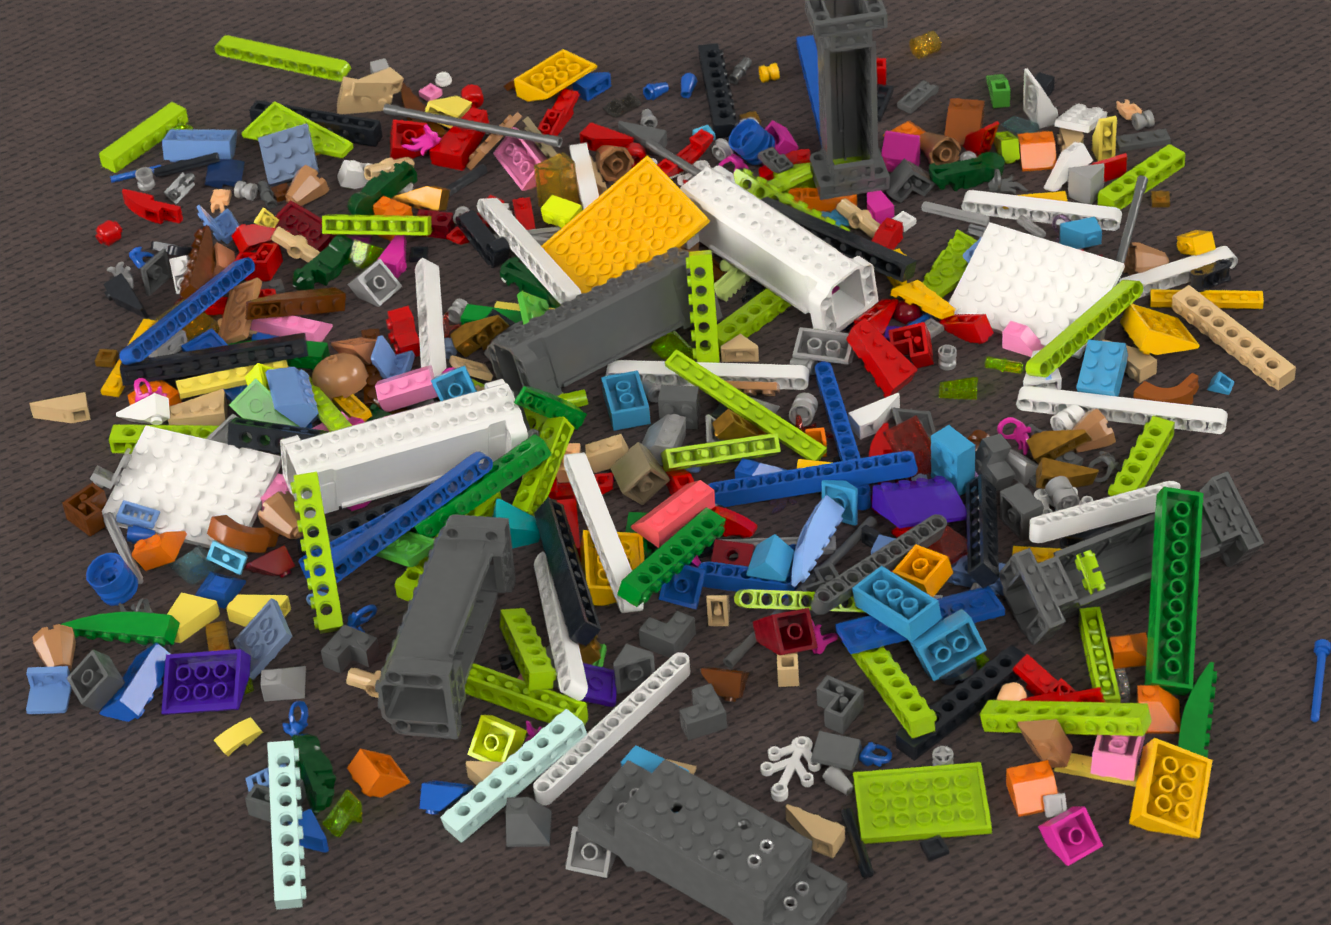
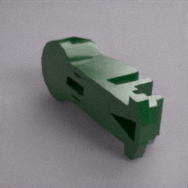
[929,152,1005,191]
[347,161,418,215]
[292,234,358,291]
[500,257,561,308]
[291,733,336,816]

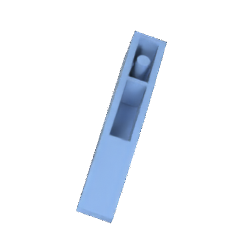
[791,495,845,587]

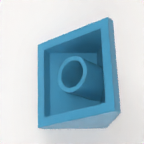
[746,534,795,582]

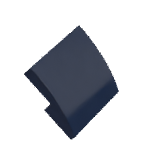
[205,159,245,188]

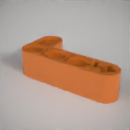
[788,188,857,211]

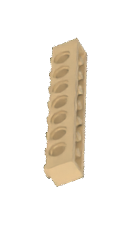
[1172,285,1296,390]

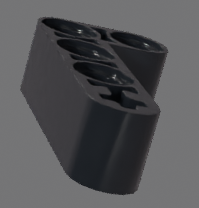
[456,209,510,268]

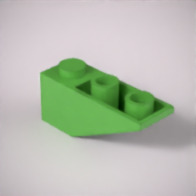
[986,74,1010,108]

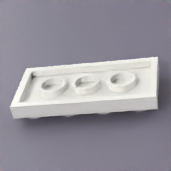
[1055,104,1107,133]

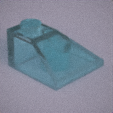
[168,545,222,586]

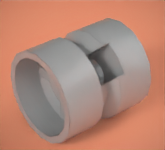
[789,393,818,427]
[1045,476,1080,511]

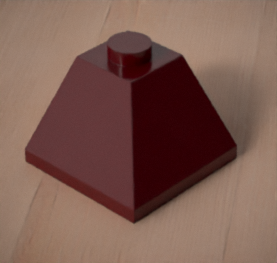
[243,545,295,578]

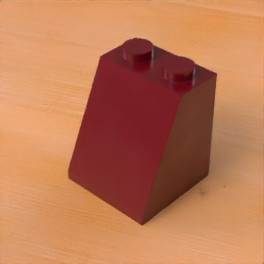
[753,608,818,656]

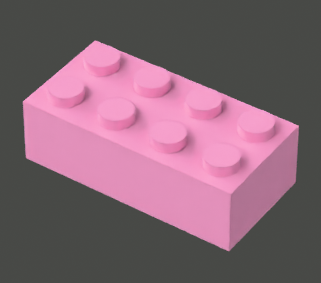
[1091,733,1146,781]

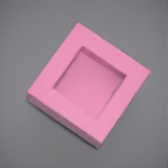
[418,83,443,102]

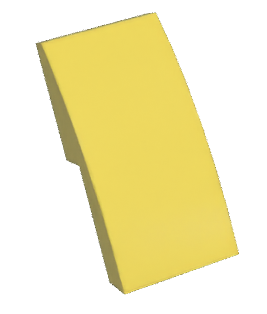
[254,208,279,228]
[214,717,263,756]

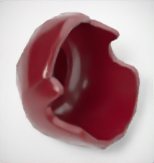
[893,299,922,325]

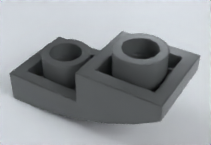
[758,146,794,174]

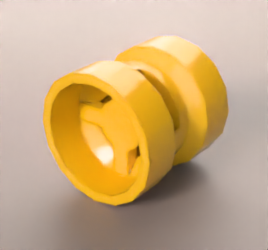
[759,63,780,83]

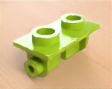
[1075,550,1106,594]

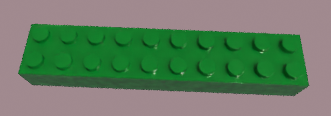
[1145,487,1203,696]

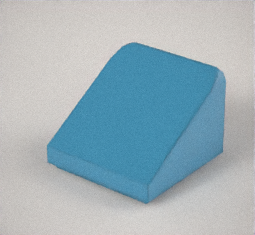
[1207,371,1234,395]

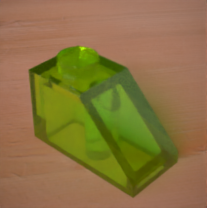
[348,240,385,269]
[651,330,693,360]

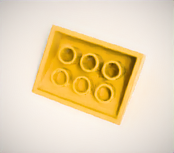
[514,49,597,102]
[1120,304,1199,355]
[580,530,644,606]
[1129,738,1212,838]

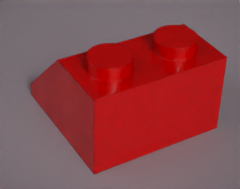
[390,120,427,160]

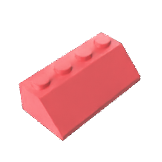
[631,480,715,548]

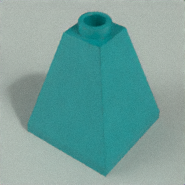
[493,499,540,549]

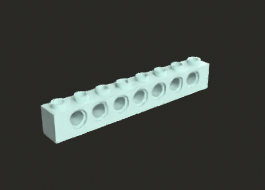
[440,709,587,843]
[268,740,306,909]

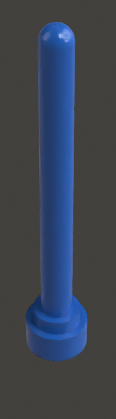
[1311,639,1331,722]

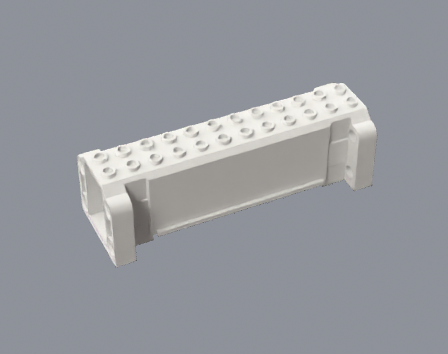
[680,166,879,332]
[280,379,528,532]

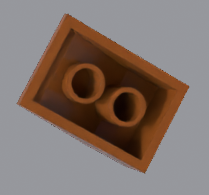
[944,98,985,147]

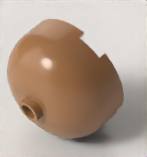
[311,353,369,401]

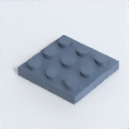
[258,123,319,187]
[233,598,293,680]

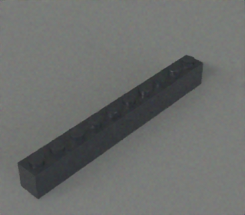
[760,197,917,282]
[120,333,308,386]
[534,497,601,646]

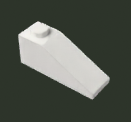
[116,393,170,425]

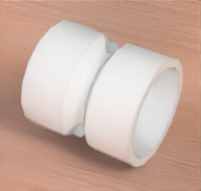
[1050,404,1085,431]

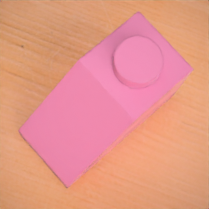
[1002,321,1044,357]

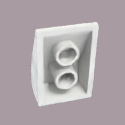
[1023,68,1058,129]

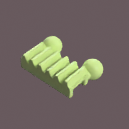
[714,259,750,302]

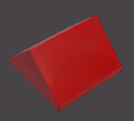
[1090,153,1127,182]

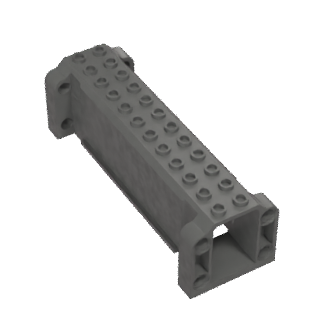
[804,0,890,200]
[487,247,723,396]
[999,471,1264,645]
[375,515,516,739]

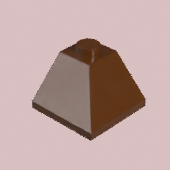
[701,667,749,702]

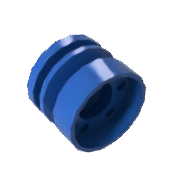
[729,119,775,165]
[86,553,139,606]

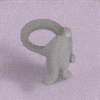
[107,261,134,289]

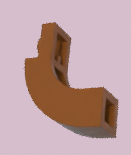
[1133,373,1199,405]
[207,515,279,553]

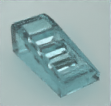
[1002,116,1040,136]

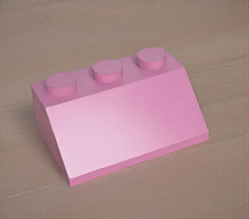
[375,365,438,412]

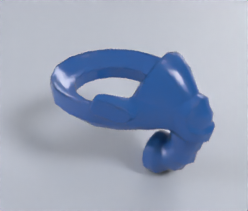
[129,246,154,268]
[347,605,377,633]
[282,701,308,737]
[859,742,892,767]

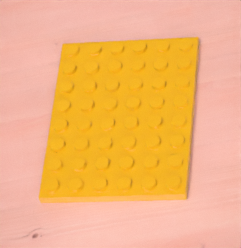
[541,155,710,293]

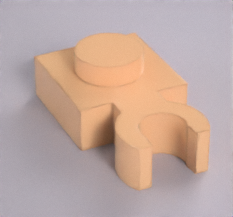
[1116,99,1142,120]
[210,189,232,213]

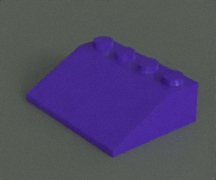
[872,476,967,528]
[161,649,251,715]

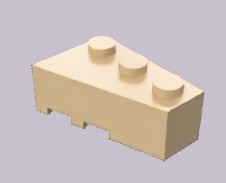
[337,77,393,114]
[168,388,228,426]

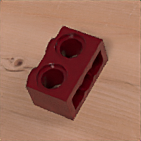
[415,209,455,239]

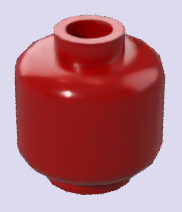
[461,84,484,108]
[625,143,646,168]
[95,220,123,246]

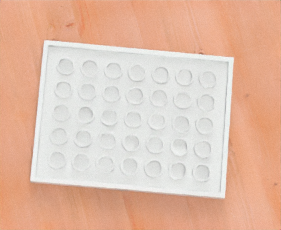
[949,222,1125,359]
[102,426,282,548]

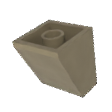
[610,442,671,505]

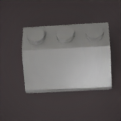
[793,327,854,364]
[642,414,686,465]

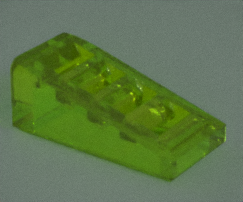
[939,377,978,400]

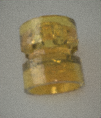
[910,31,941,59]

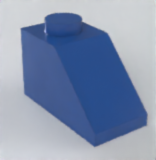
[572,72,611,101]
[287,809,329,853]

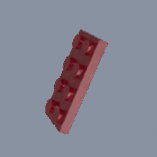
[275,200,338,252]

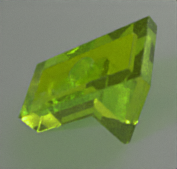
[323,789,362,838]

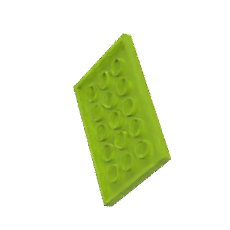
[853,762,992,844]

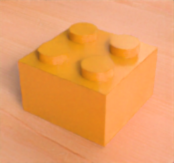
[892,544,953,597]

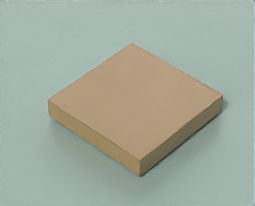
[449,355,493,381]

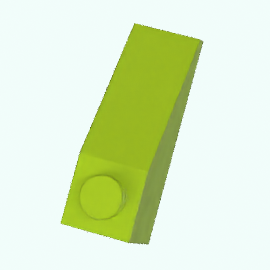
[994,131,1020,164]

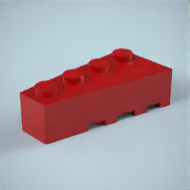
[429,108,489,171]
[846,318,918,398]

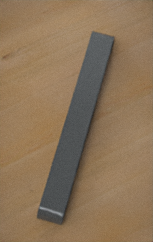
[811,514,947,615]

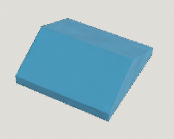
[822,480,858,526]

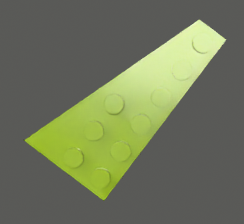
[242,101,354,158]
[920,229,977,309]

